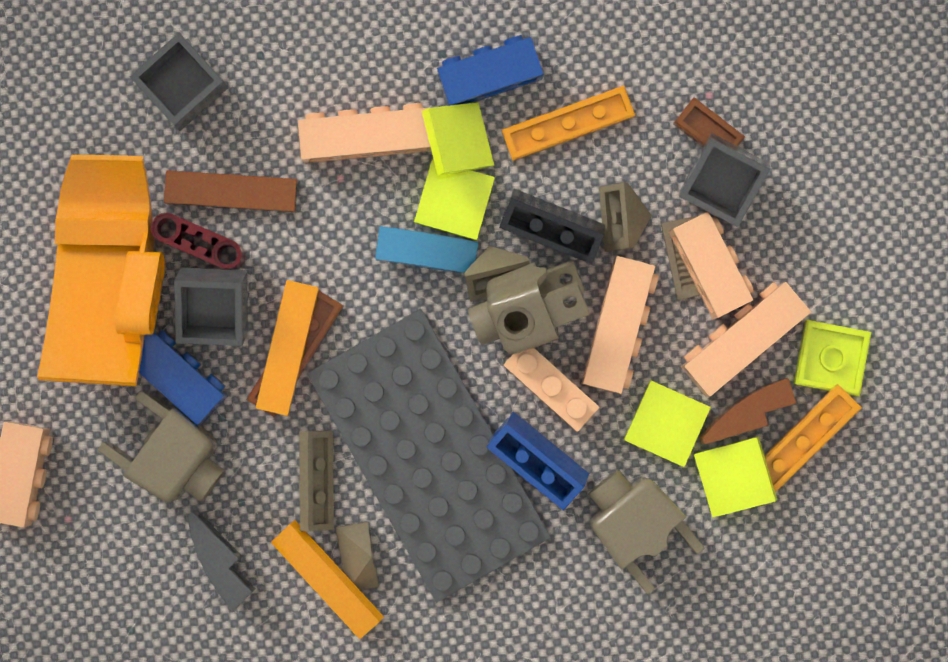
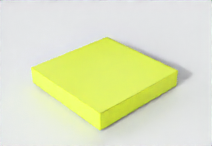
[422,102,494,175]
[414,159,495,241]
[793,320,871,397]
[623,380,711,467]
[694,436,777,518]

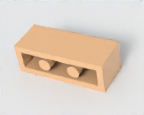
[668,212,754,319]
[503,348,600,432]
[0,421,53,528]

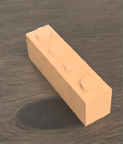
[298,103,431,163]
[581,256,659,394]
[681,282,811,397]

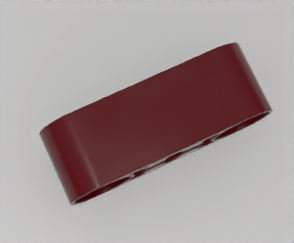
[151,213,245,270]

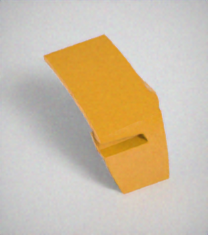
[37,155,165,386]

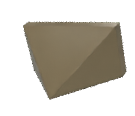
[599,182,652,252]
[464,246,530,302]
[336,522,380,590]

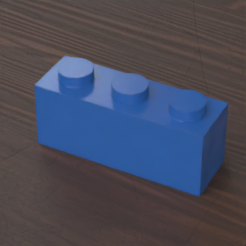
[437,35,544,106]
[139,329,228,426]
[486,411,589,511]

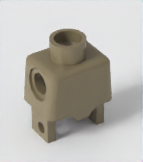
[468,260,590,354]
[98,390,225,503]
[588,469,705,594]

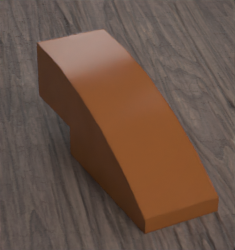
[699,378,796,444]

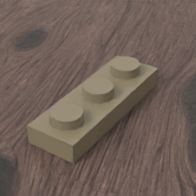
[299,431,334,532]

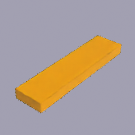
[501,85,635,162]
[256,280,319,416]
[764,384,862,492]
[271,520,384,639]

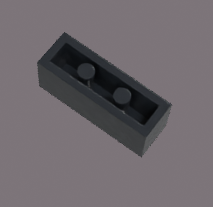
[499,188,605,264]

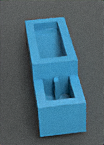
[375,226,478,274]

